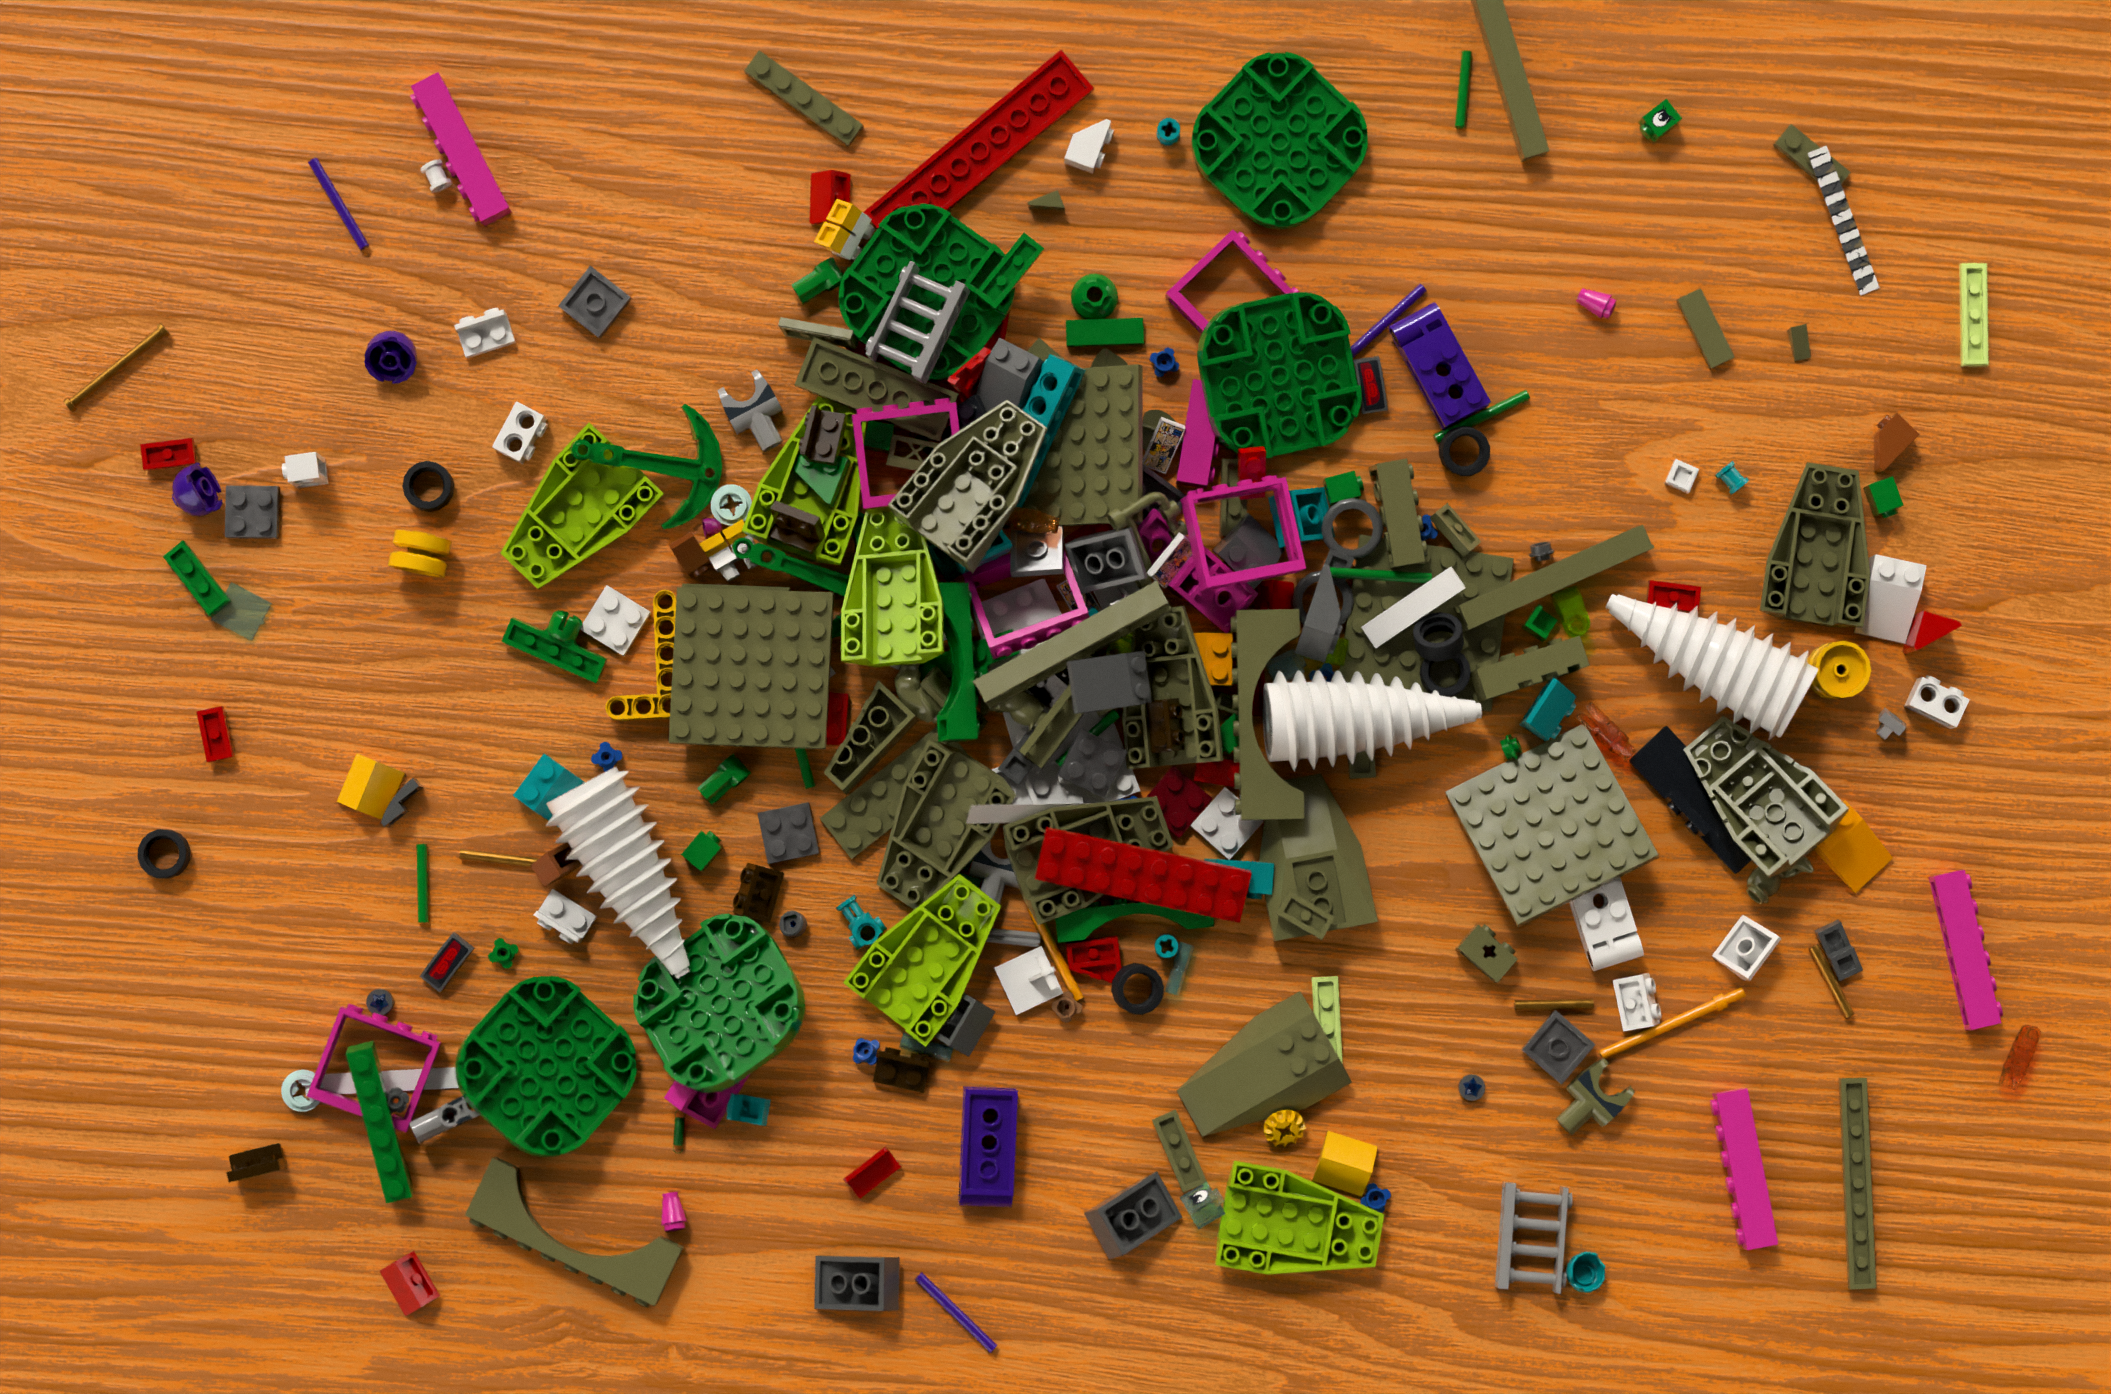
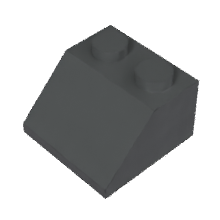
[1212,513,1285,589]
[934,993,996,1057]

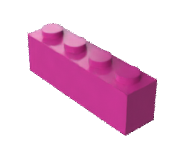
[1176,379,1219,489]

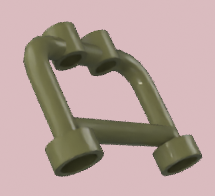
[1106,492,1188,589]

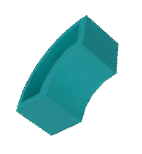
[1204,859,1274,899]

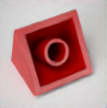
[1903,611,1962,655]

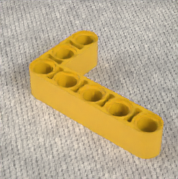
[605,590,677,721]

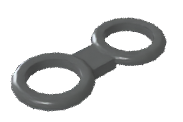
[1292,498,1384,625]

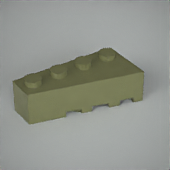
[1368,459,1428,568]
[1470,636,1590,702]
[824,680,919,795]

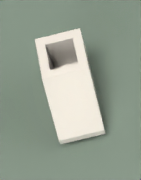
[1064,119,1114,174]

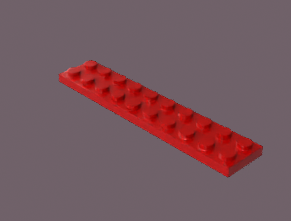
[863,50,1094,229]

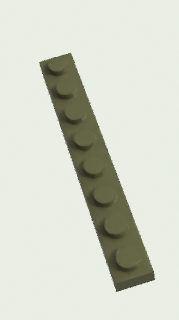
[1839,1078,1876,1289]

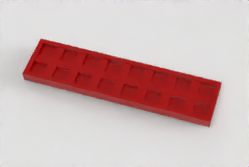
[1035,827,1252,923]

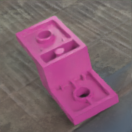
[1137,508,1259,633]

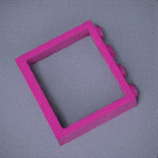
[1165,229,1300,334]
[852,398,959,508]
[1181,475,1306,591]
[963,550,1089,660]
[307,1004,441,1132]

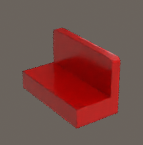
[809,170,851,225]
[1254,580,1294,610]
[843,1146,902,1199]
[380,1251,440,1316]

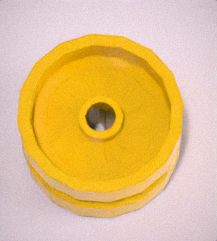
[388,530,452,578]
[1808,641,1871,700]

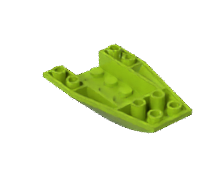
[742,396,866,565]
[500,423,664,589]
[841,507,944,667]
[843,874,1001,1047]
[1215,1160,1384,1274]

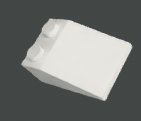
[1854,554,1927,644]

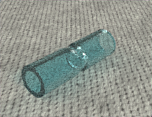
[1164,942,1195,996]
[899,1033,953,1062]

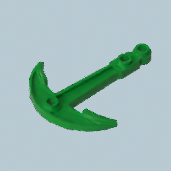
[570,404,722,530]
[732,523,861,638]

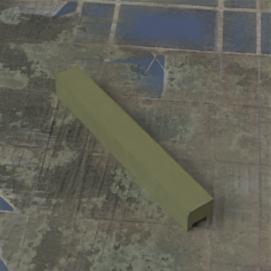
[1471,0,1549,162]
[1454,525,1654,631]
[973,580,1172,710]

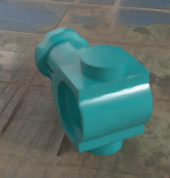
[836,895,887,950]

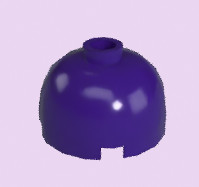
[364,331,417,384]
[172,462,222,516]

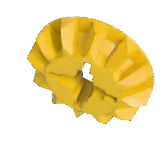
[1263,1110,1306,1148]

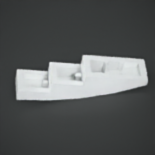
[1361,566,1466,649]

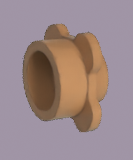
[1052,991,1083,1023]

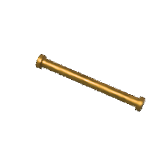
[63,323,171,413]

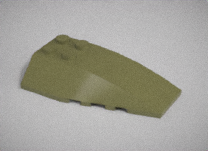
[1684,716,1849,878]
[1177,991,1352,1137]

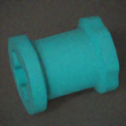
[1157,118,1180,146]
[1715,461,1749,495]
[1154,935,1178,958]

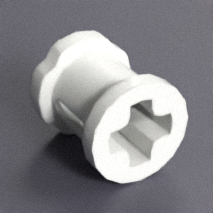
[420,159,452,193]

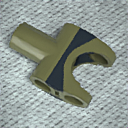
[1556,1058,1635,1135]

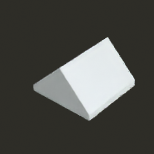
[1712,915,1781,981]

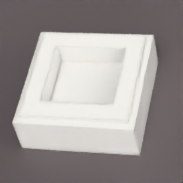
[1664,459,1699,494]

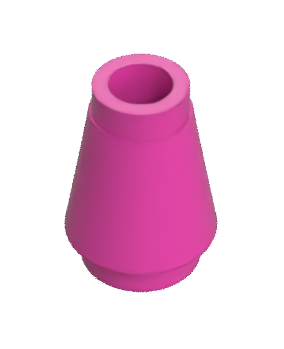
[1576,288,1617,319]
[661,1192,687,1232]

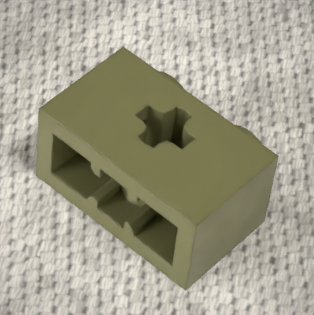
[1455,924,1518,983]

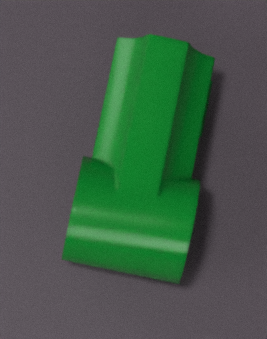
[791,257,844,305]
[697,753,751,805]

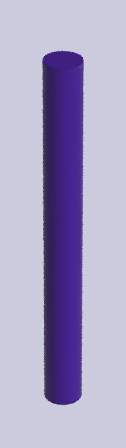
[308,158,369,250]
[1351,284,1427,358]
[915,1272,997,1353]

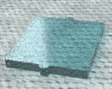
[211,582,272,641]

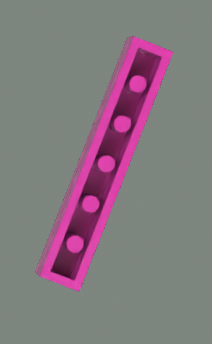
[410,72,512,226]
[1928,870,2003,1030]
[1710,1088,1778,1250]

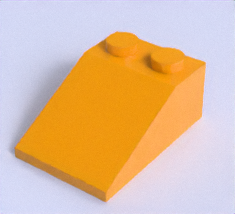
[1193,633,1233,687]
[1814,800,1893,893]

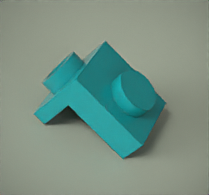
[727,1094,771,1126]

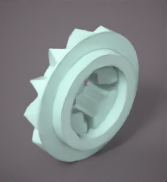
[711,484,752,526]
[281,1069,324,1112]

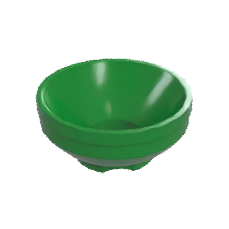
[1071,274,1118,319]

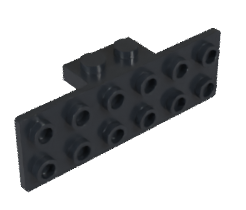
[1629,726,1751,874]

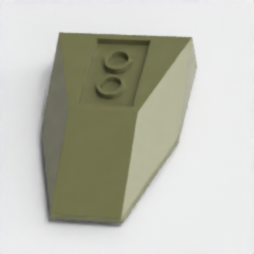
[888,400,1047,573]
[1259,773,1378,941]

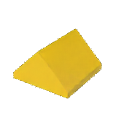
[337,754,405,820]
[1312,1130,1377,1197]

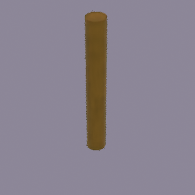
[459,849,539,868]
[1809,944,1855,1018]
[1514,998,1594,1011]

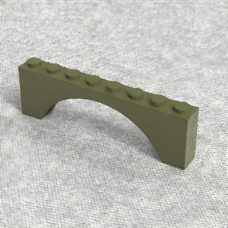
[1230,609,1305,821]
[465,1157,684,1308]

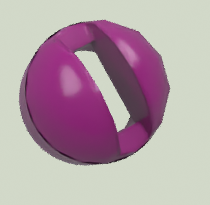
[702,518,722,539]

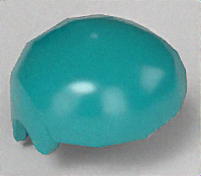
[1566,1252,1606,1293]

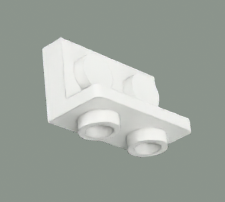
[454,308,516,358]
[534,889,597,944]
[1613,973,1662,1031]

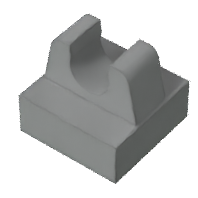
[1876,708,1906,740]

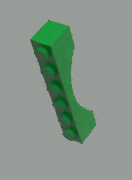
[937,582,979,742]
[1055,899,1214,943]
[346,1040,414,1204]

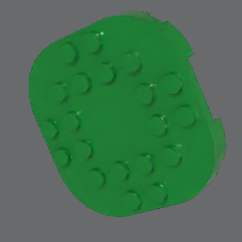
[1191,52,1368,229]
[839,204,1015,381]
[1197,292,1362,458]
[633,913,805,1093]
[455,976,637,1157]

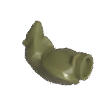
[894,663,942,724]
[980,691,1047,731]
[1746,857,1814,904]

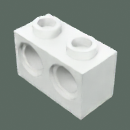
[492,401,548,464]
[282,452,329,488]
[1904,675,1970,729]

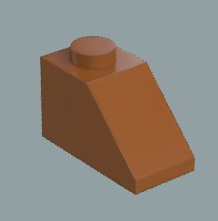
[1874,413,1920,474]
[669,532,712,577]
[531,842,582,887]

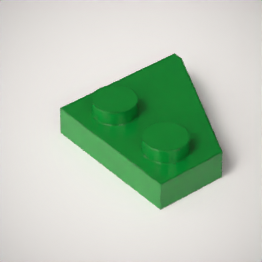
[793,452,851,507]

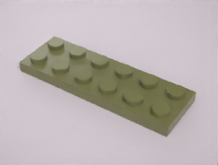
[794,337,959,443]
[820,727,967,859]

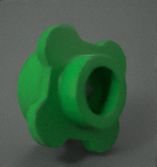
[1500,734,1522,760]
[488,938,519,968]

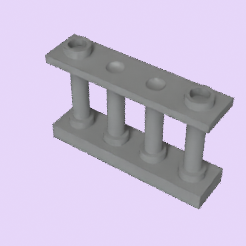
[865,261,970,384]
[1495,1181,1572,1294]

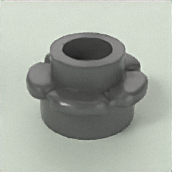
[1529,542,1554,561]
[386,1087,409,1113]

